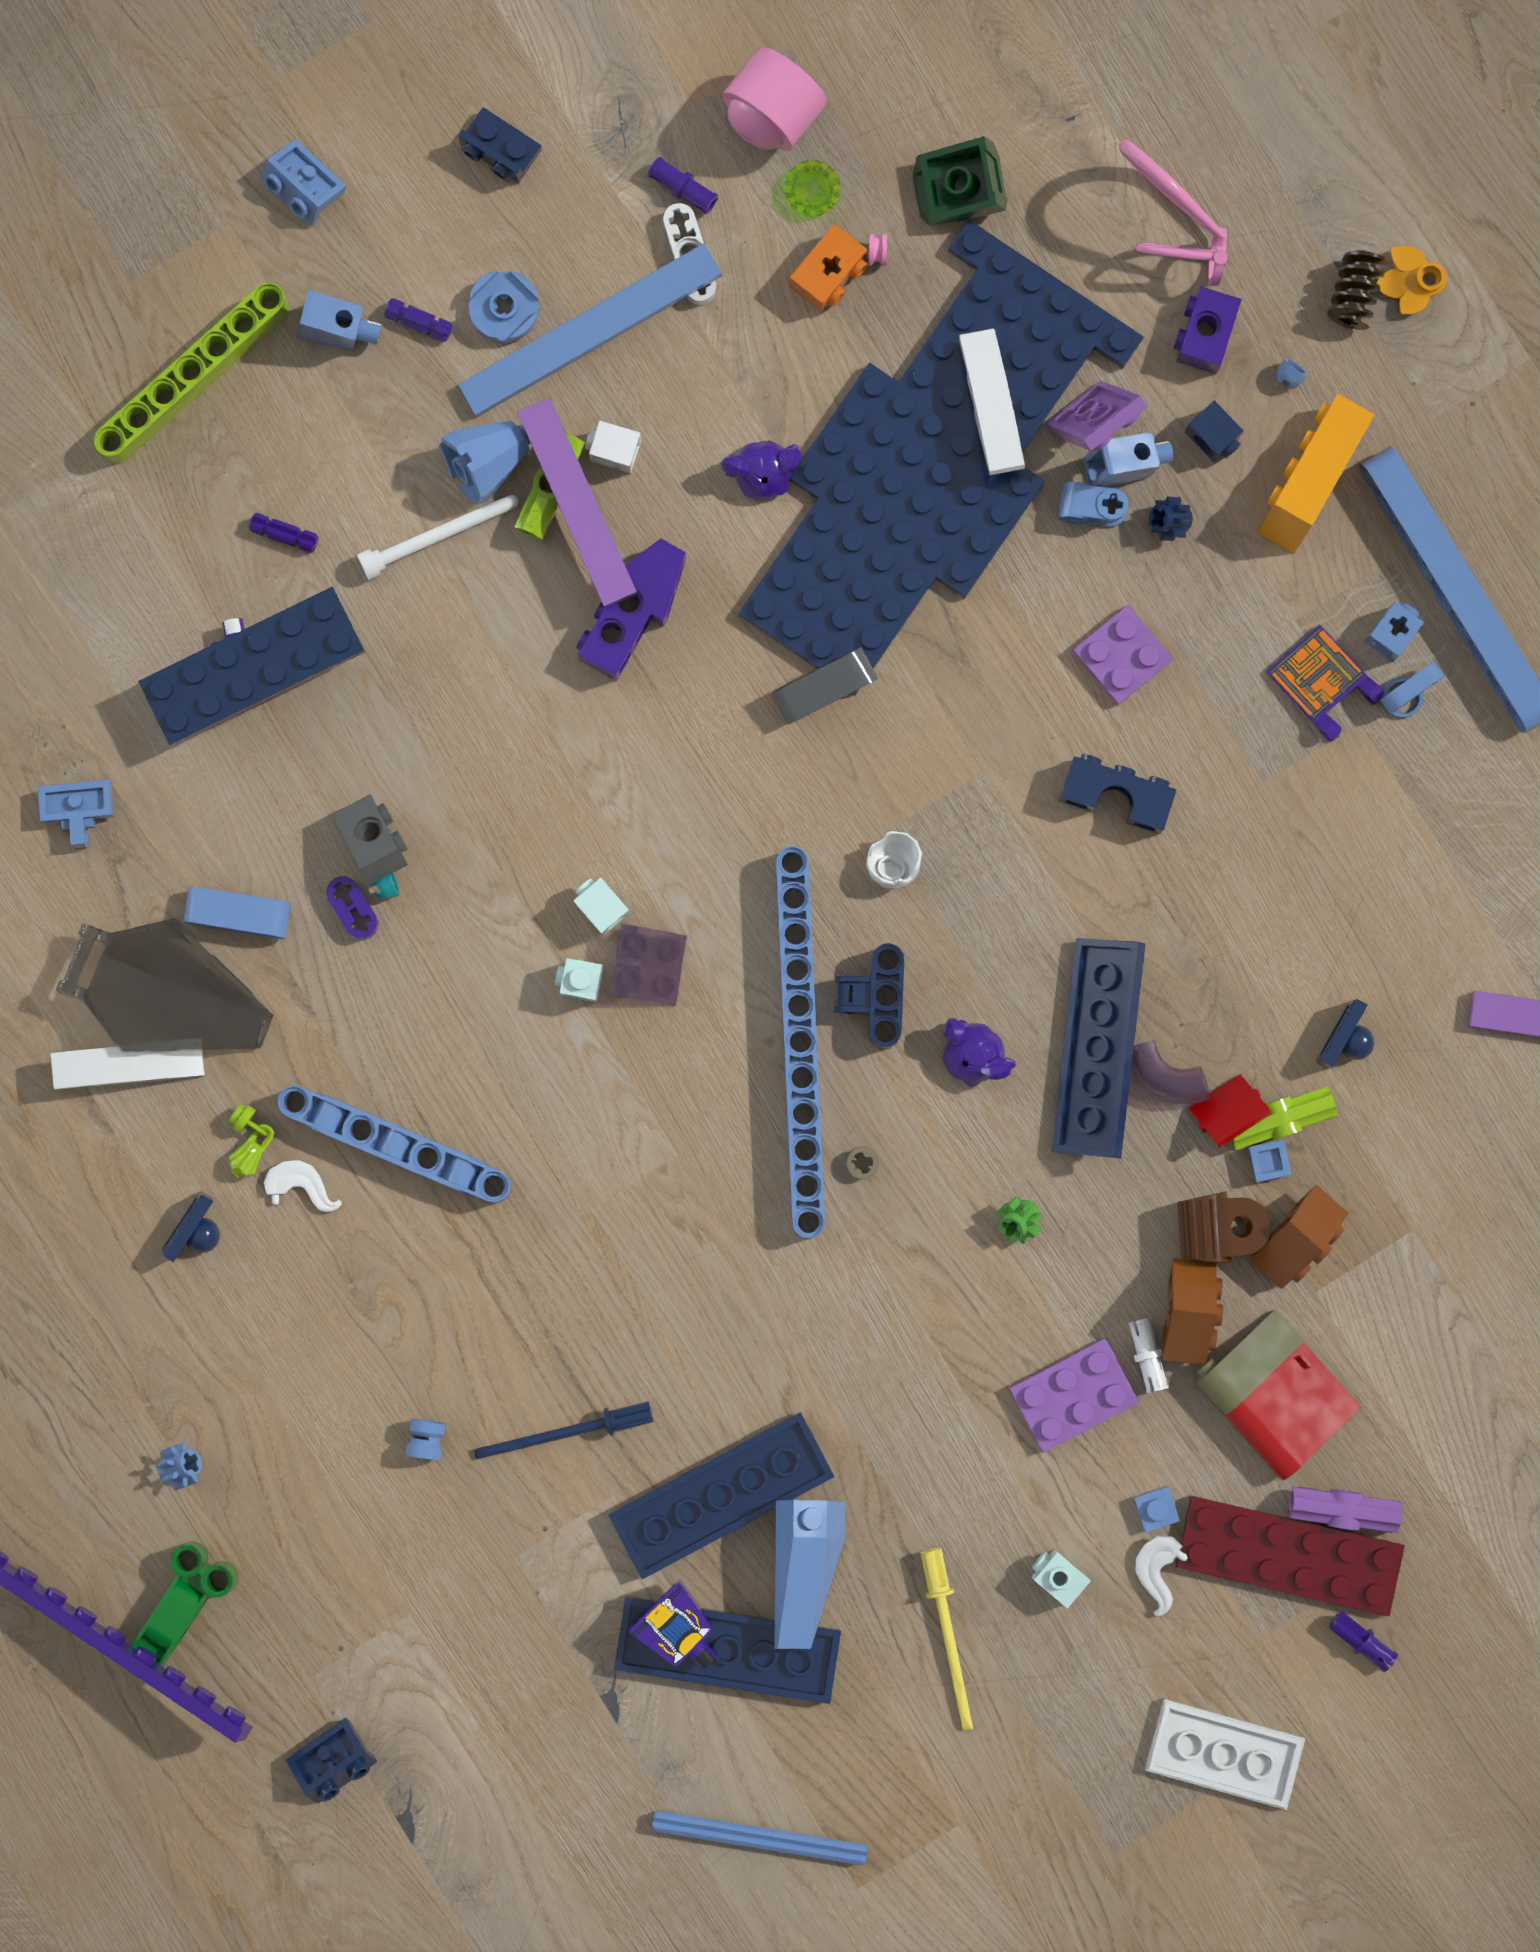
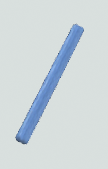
[652,1811,868,1865]

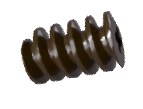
[1327,250,1388,330]

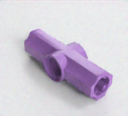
[1288,1487,1403,1533]

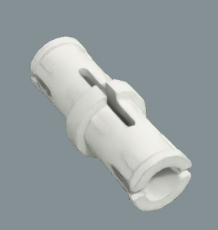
[1128,1318,1169,1394]

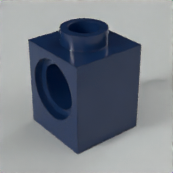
[1185,400,1244,462]

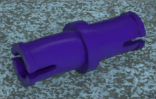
[648,157,718,214]

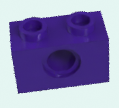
[1173,286,1242,374]

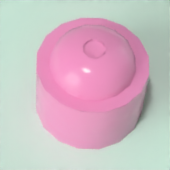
[722,46,827,151]

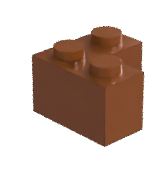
[1249,1185,1349,1289]
[1162,1258,1223,1365]

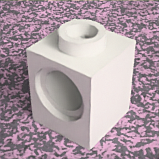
[585,420,642,474]

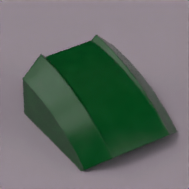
[913,136,1008,225]

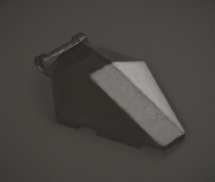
[56,918,274,1053]

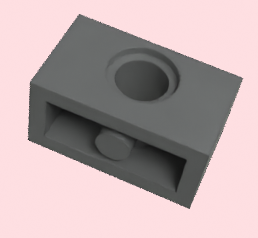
[332,794,408,885]

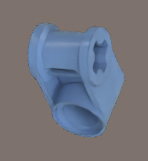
[1058,482,1129,527]

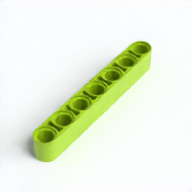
[94,282,289,464]

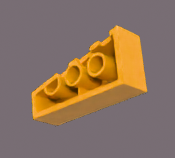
[1257,394,1375,554]

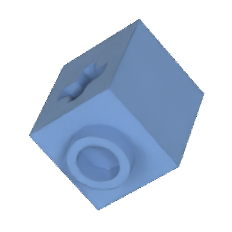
[1365,601,1424,662]

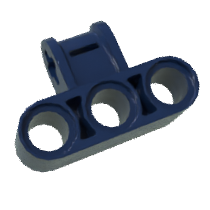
[834,943,904,1049]

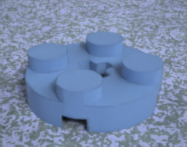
[469,271,540,345]

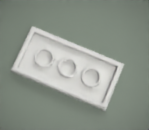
[1145,1698,1305,1810]

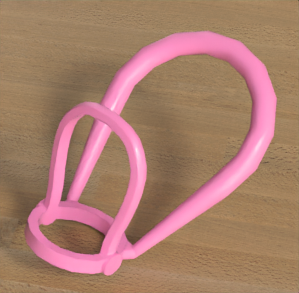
[1119,139,1228,286]

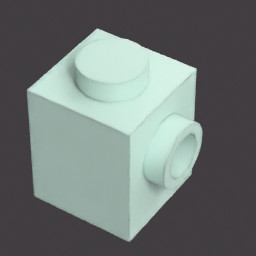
[573,877,630,936]
[555,958,604,1003]
[1032,1549,1091,1609]

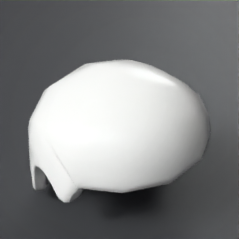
[866,831,922,888]

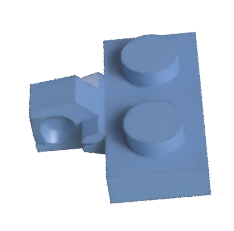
[38,780,114,849]

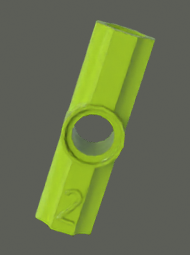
[514,432,586,541]
[1230,1086,1338,1150]

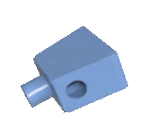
[297,289,381,350]
[1083,433,1173,488]

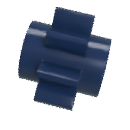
[1149,496,1193,541]

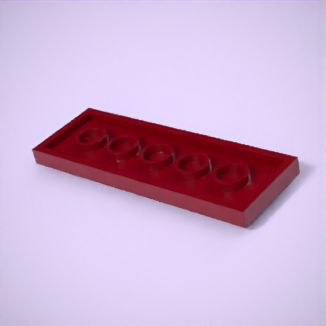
[1175,1495,1405,1617]

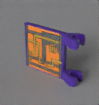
[1266,625,1384,742]

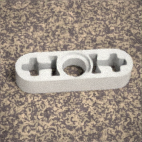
[663,203,716,305]

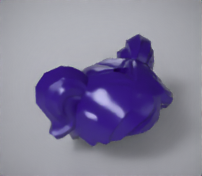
[720,440,802,501]
[943,1018,1016,1086]

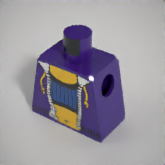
[629,1579,718,1671]

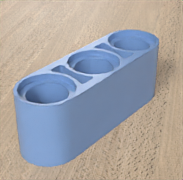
[183,886,291,939]

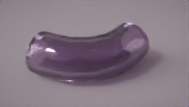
[1131,1040,1210,1105]

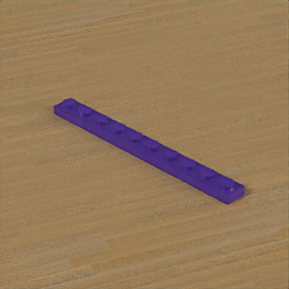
[0,1551,253,1743]

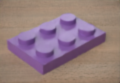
[1045,381,1147,451]
[1009,1338,1139,1453]

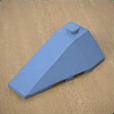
[774,1500,845,1649]

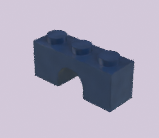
[1058,754,1177,834]

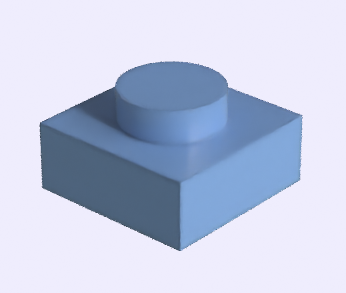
[1247,1140,1292,1182]
[1133,1486,1180,1533]

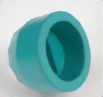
[370,873,400,899]

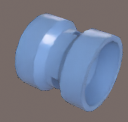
[405,1419,446,1460]

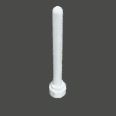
[357,495,519,581]

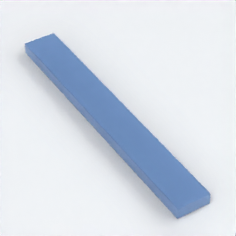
[458,243,722,417]

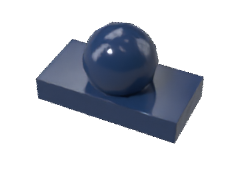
[1316,999,1375,1069]
[161,1191,220,1263]

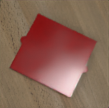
[1188,1074,1272,1148]

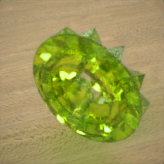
[784,160,841,217]

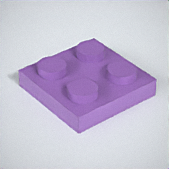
[1072,605,1173,706]

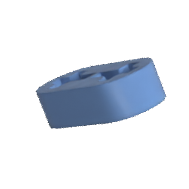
[1380,661,1445,715]

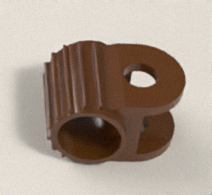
[1177,1191,1271,1264]

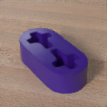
[326,876,379,940]

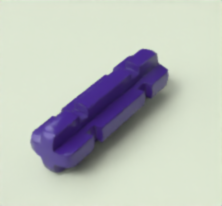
[384,298,453,342]
[249,513,319,553]

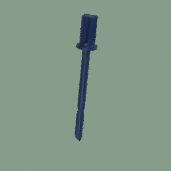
[473,1401,654,1459]

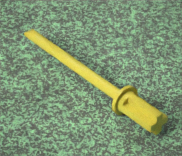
[920,1548,973,1731]

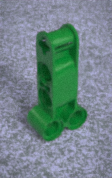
[131,1541,238,1667]

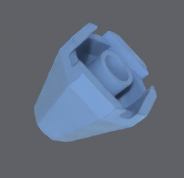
[439,421,531,506]

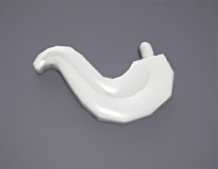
[263,1160,342,1212]
[1135,1535,1188,1617]

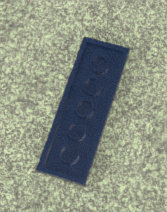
[138,586,365,747]
[1052,938,1145,1159]
[608,1412,835,1580]
[614,1596,841,1704]

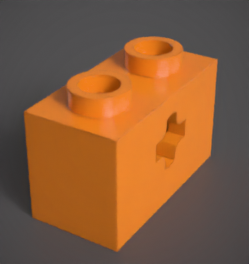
[789,223,868,313]

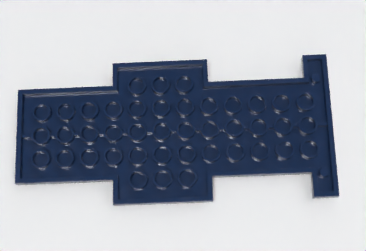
[739,219,1144,695]

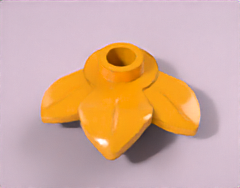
[1376,246,1447,315]

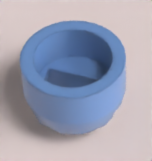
[1276,358,1308,389]

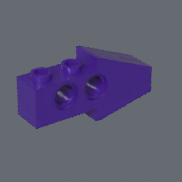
[576,538,686,681]

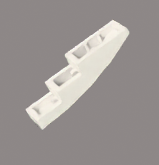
[959,328,1025,475]
[50,1040,205,1090]

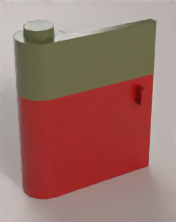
[1195,1310,1361,1481]

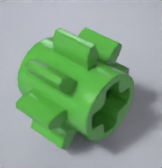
[997,1197,1042,1244]

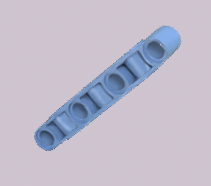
[278,1085,512,1203]

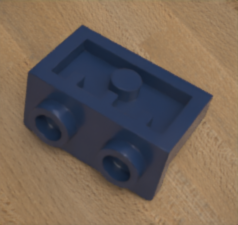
[458,107,542,183]
[286,1717,377,1803]

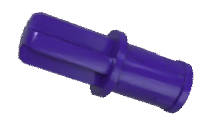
[1329,1612,1398,1672]

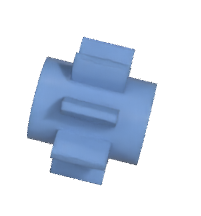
[156,1442,203,1491]

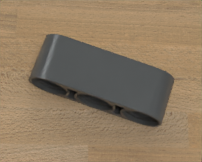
[771,647,878,725]

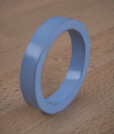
[1382,678,1423,718]

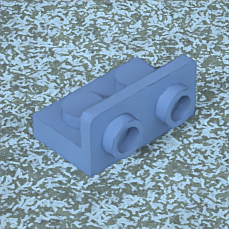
[261,138,346,226]

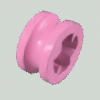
[868,233,887,266]

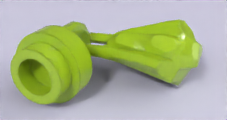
[228,1104,274,1178]

